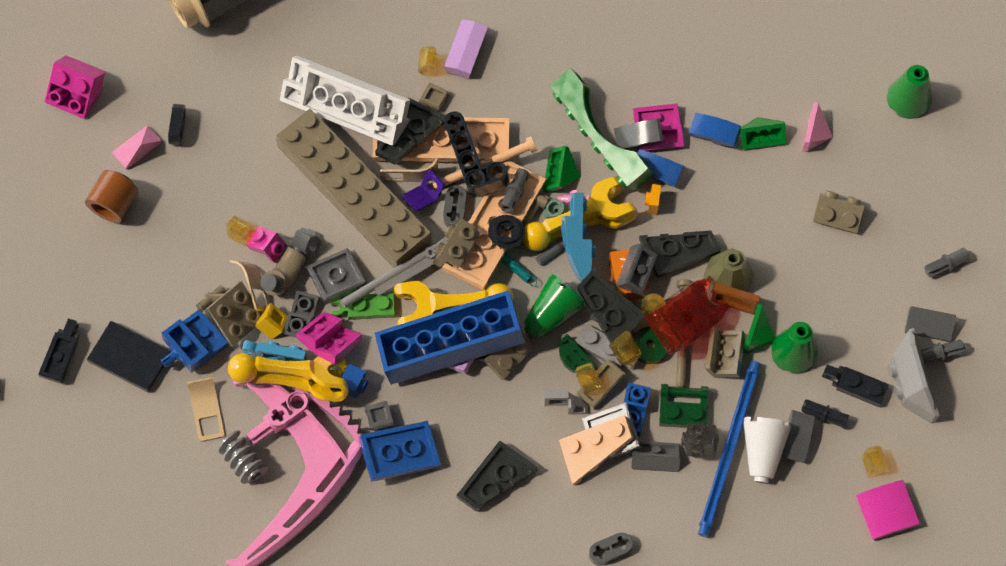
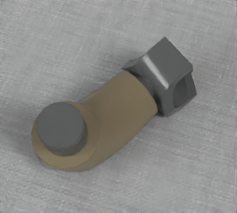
[260,228,322,295]

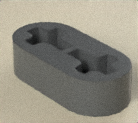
[443,185,467,227]
[589,532,633,566]

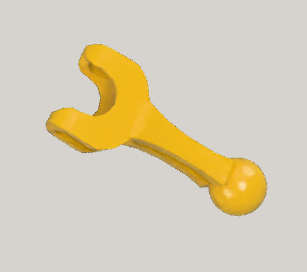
[522,177,638,251]
[394,281,514,325]
[228,353,348,402]

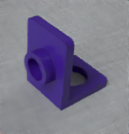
[402,170,445,212]

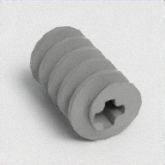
[218,430,268,484]

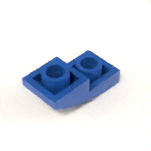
[688,113,741,147]
[638,149,685,187]
[623,382,651,437]

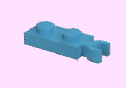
[242,340,307,361]

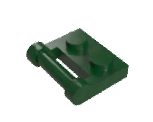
[659,384,708,429]

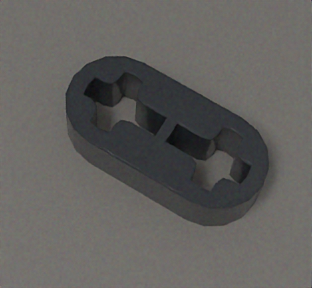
[168,104,186,145]

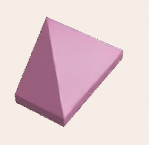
[802,102,833,152]
[112,125,162,170]

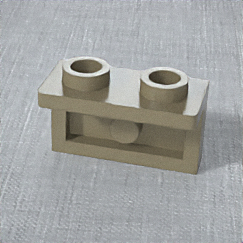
[813,190,865,233]
[432,218,480,268]
[704,326,745,378]
[478,332,535,379]

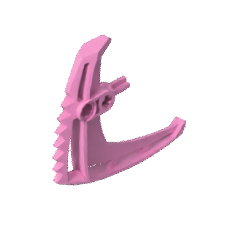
[226,381,362,566]

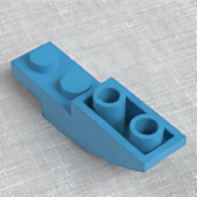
[561,193,595,283]

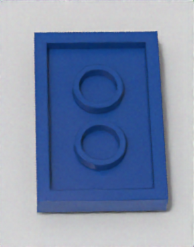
[359,421,441,482]

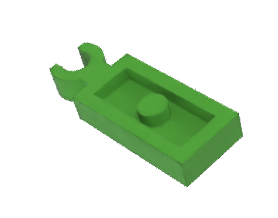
[331,293,395,320]

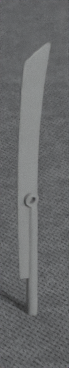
[340,221,469,308]

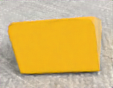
[256,303,288,339]

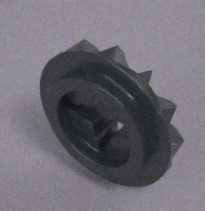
[488,215,525,250]

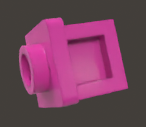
[246,226,287,263]

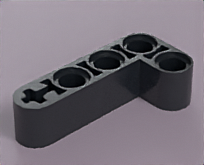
[444,111,510,197]

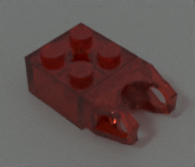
[644,275,730,355]

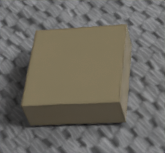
[419,82,449,112]

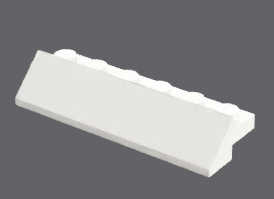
[280,56,410,146]

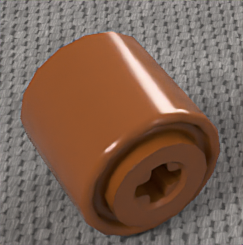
[85,170,139,223]

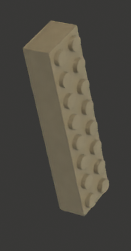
[276,109,431,268]

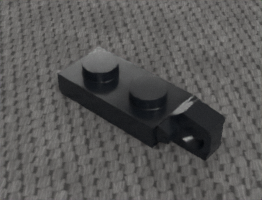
[38,318,79,384]
[822,364,889,407]

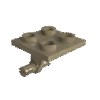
[196,281,263,346]

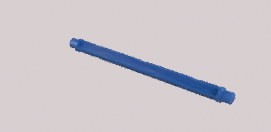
[698,361,761,538]

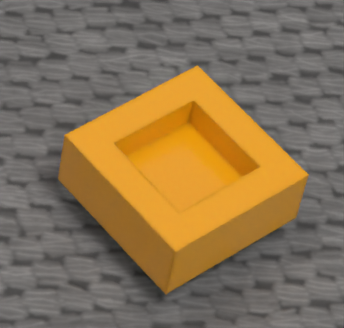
[645,184,661,215]

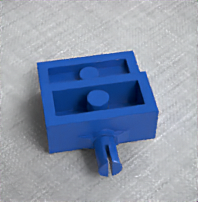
[160,309,229,373]

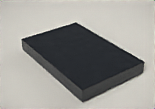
[87,321,171,393]

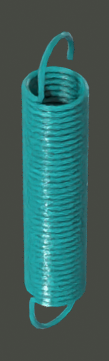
[501,252,537,287]

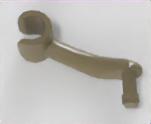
[523,195,551,228]

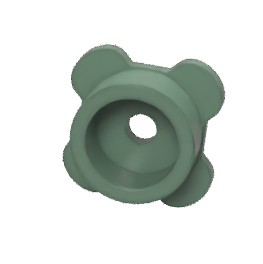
[543,198,570,218]

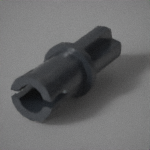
[801,399,849,429]

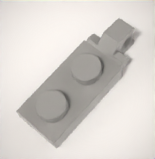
[575,323,638,370]

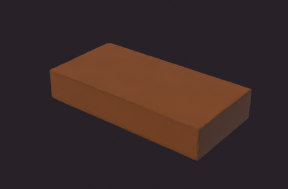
[711,283,760,315]

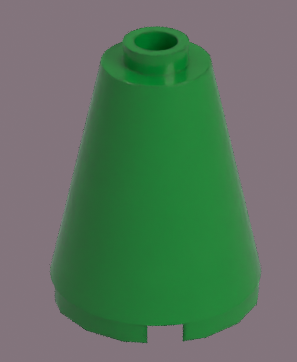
[887,65,932,119]
[523,274,586,338]
[771,322,818,374]

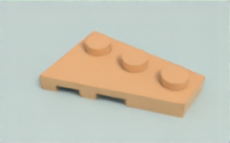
[559,415,634,485]

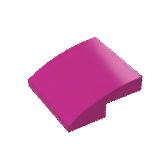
[632,103,684,151]
[296,312,362,364]
[856,480,921,541]

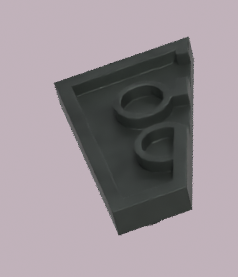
[375,97,446,165]
[639,230,721,278]
[577,269,646,350]
[456,440,538,511]

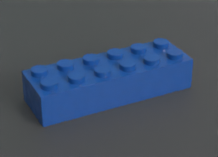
[374,290,525,385]

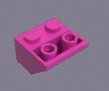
[44,55,106,119]

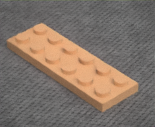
[372,117,509,163]
[442,160,546,291]

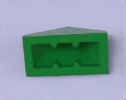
[740,117,787,150]
[543,146,581,192]
[743,303,775,354]

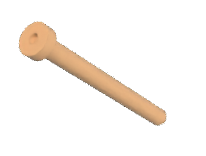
[433,136,537,189]

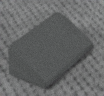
[616,244,658,295]
[904,306,956,342]
[631,441,680,472]

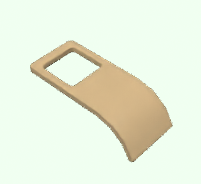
[380,158,439,182]
[230,260,269,311]
[187,377,225,442]

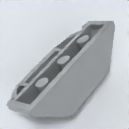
[888,328,939,423]

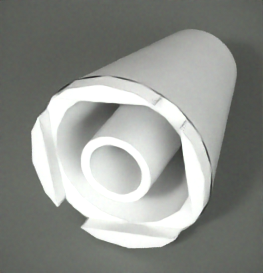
[743,417,791,483]

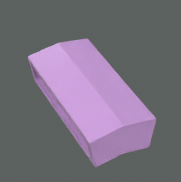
[444,19,488,79]

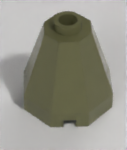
[704,248,754,294]

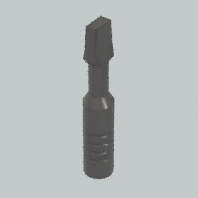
[535,241,564,265]

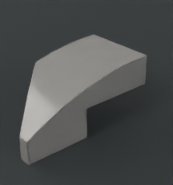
[544,389,588,414]

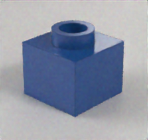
[339,364,368,399]

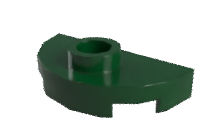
[559,334,598,375]

